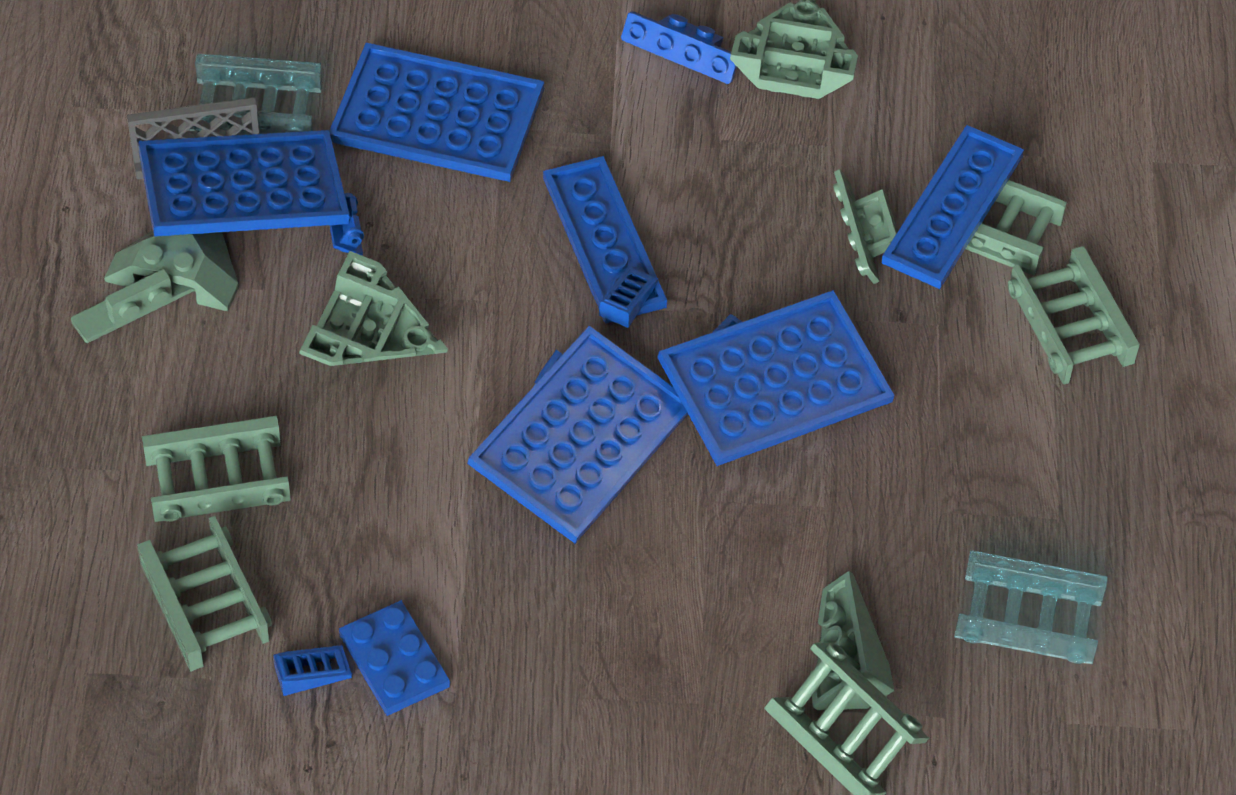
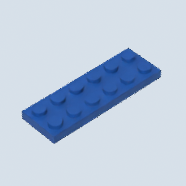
[881,125,1024,289]
[543,156,667,324]

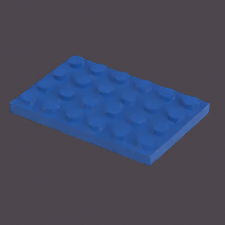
[329,43,544,182]
[139,130,349,236]
[658,290,895,466]
[467,326,688,544]

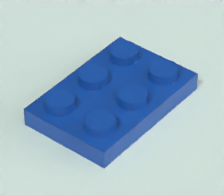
[339,600,450,716]

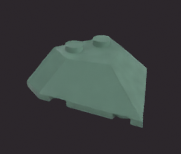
[730,0,858,99]
[104,231,239,312]
[299,251,448,366]

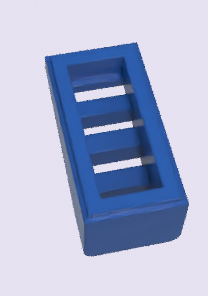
[599,266,658,328]
[273,645,352,696]

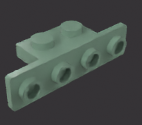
[833,169,898,284]
[71,269,195,343]

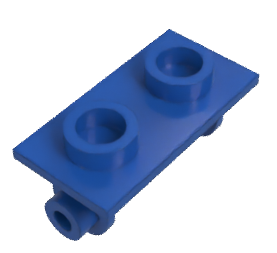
[329,193,364,256]

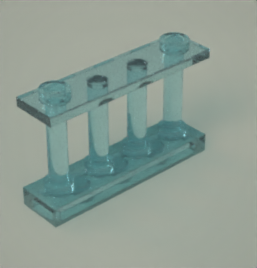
[186,54,323,134]
[954,550,1108,664]

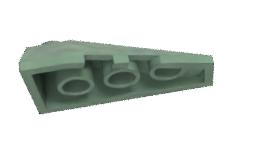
[810,571,894,710]

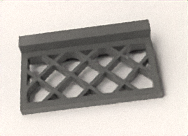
[127,97,259,180]

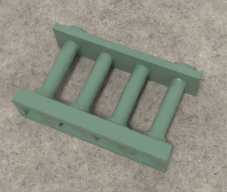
[966,180,1067,276]
[1008,246,1140,385]
[142,416,291,522]
[137,516,272,672]
[764,642,929,795]

